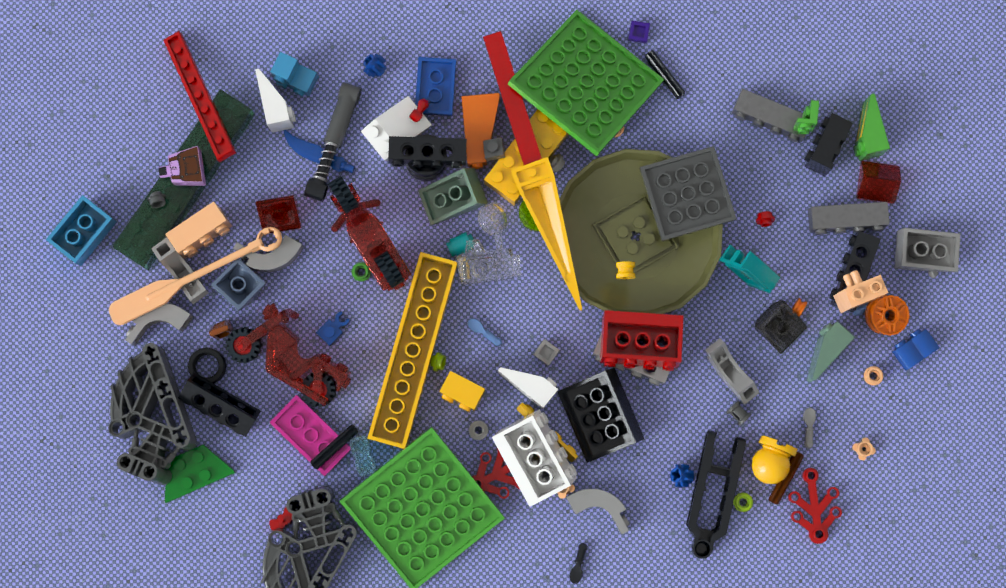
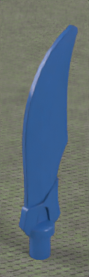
[284,130,355,173]

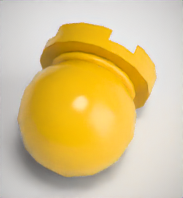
[751,436,798,484]

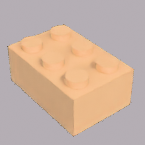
[165,201,232,258]

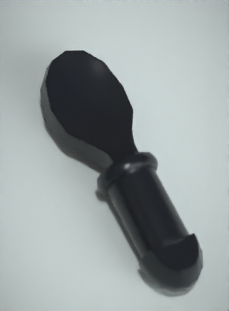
[570,543,587,584]

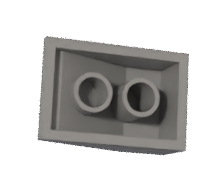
[894,228,960,272]

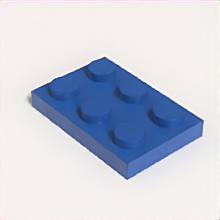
[415,57,456,116]

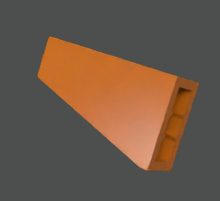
[461,93,500,169]

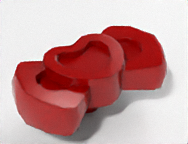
[269,507,293,530]

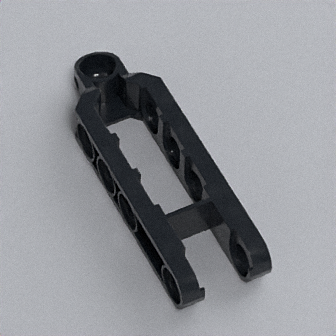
[686,430,746,559]

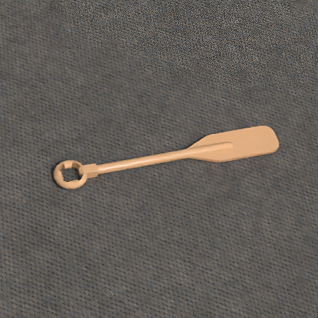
[109,227,282,325]

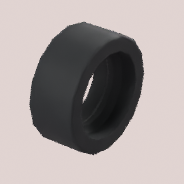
[188,347,227,384]

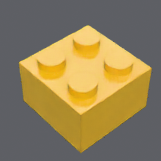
[439,371,485,413]

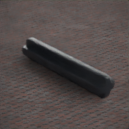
[645,50,685,99]
[310,425,359,469]

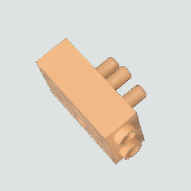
[833,270,888,313]

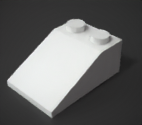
[255,69,296,133]
[361,96,432,161]
[498,367,558,410]

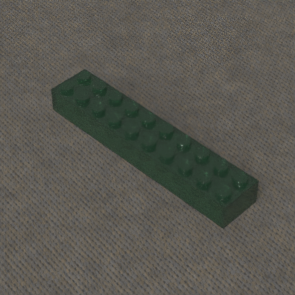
[112,89,255,271]

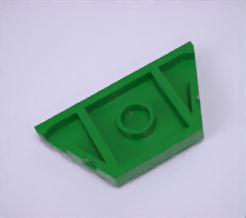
[164,445,236,503]

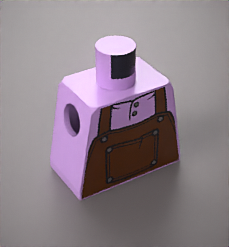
[159,146,206,186]

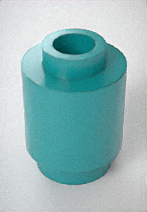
[446,232,476,257]

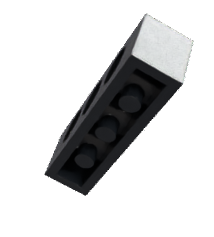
[388,136,467,168]
[829,231,881,312]
[178,372,261,437]

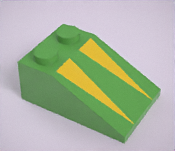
[854,93,890,161]

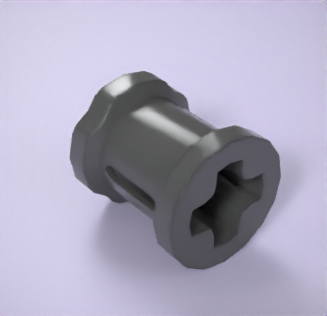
[726,401,752,426]

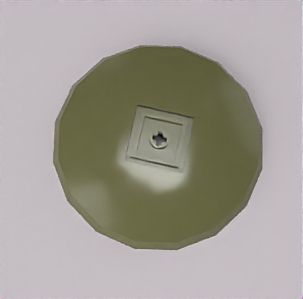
[559,149,723,314]

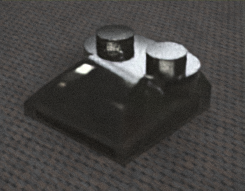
[755,300,807,354]

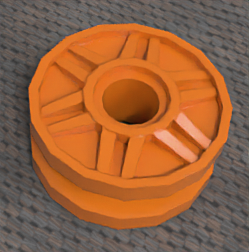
[865,295,910,336]

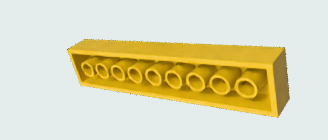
[367,252,458,449]

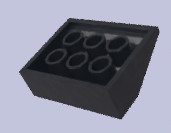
[557,368,644,463]

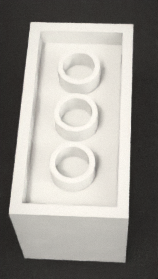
[492,409,577,507]

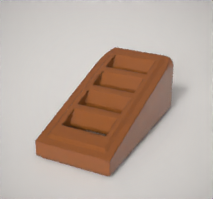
[209,320,234,340]

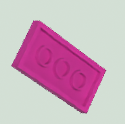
[269,395,352,476]

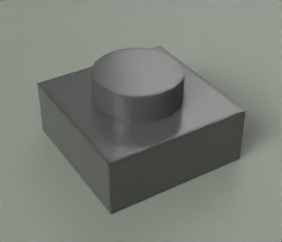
[483,137,505,161]

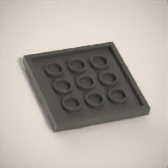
[640,146,737,241]

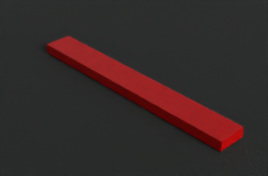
[163,31,236,162]
[483,31,542,165]

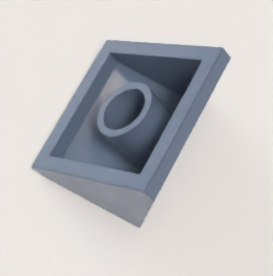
[211,258,266,311]

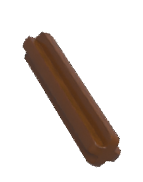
[769,451,804,505]

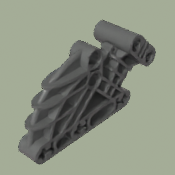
[108,343,197,485]
[260,486,358,588]

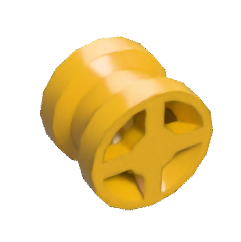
[616,261,636,279]

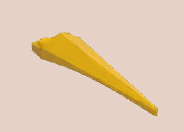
[511,157,582,311]

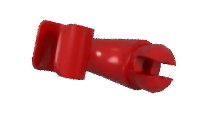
[409,99,429,122]

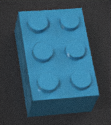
[46,195,117,266]

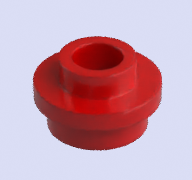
[756,211,775,227]

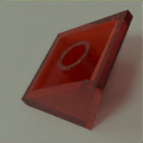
[856,161,901,204]
[256,195,301,233]

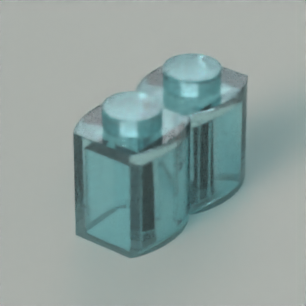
[350,435,377,477]

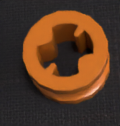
[790,298,807,317]

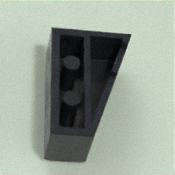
[804,113,853,177]

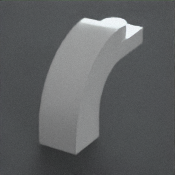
[233,235,304,272]
[151,237,208,304]
[125,303,194,346]
[705,338,760,405]
[566,489,630,534]

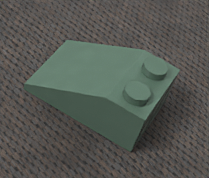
[418,168,488,225]
[806,321,855,383]

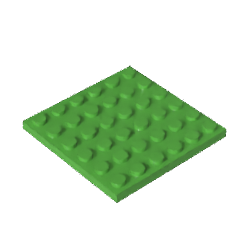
[507,10,664,156]
[339,426,505,588]

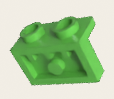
[793,100,819,134]

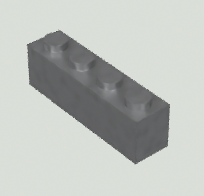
[732,88,806,142]
[808,202,890,235]

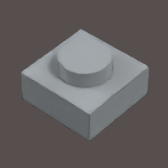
[533,339,560,366]

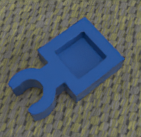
[316,312,350,346]

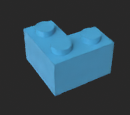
[270,52,319,97]

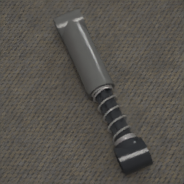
[304,82,362,202]

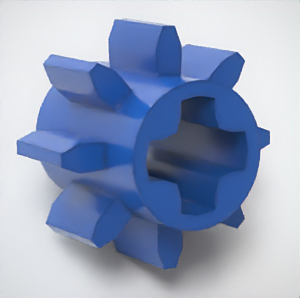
[363,54,386,78]
[670,464,694,488]

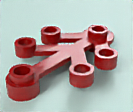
[472,448,520,499]
[788,468,842,544]

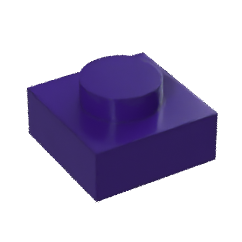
[628,20,650,44]

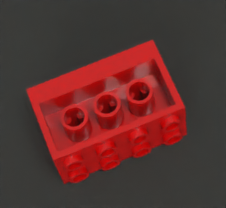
[600,310,684,371]

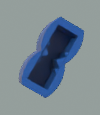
[892,329,940,371]

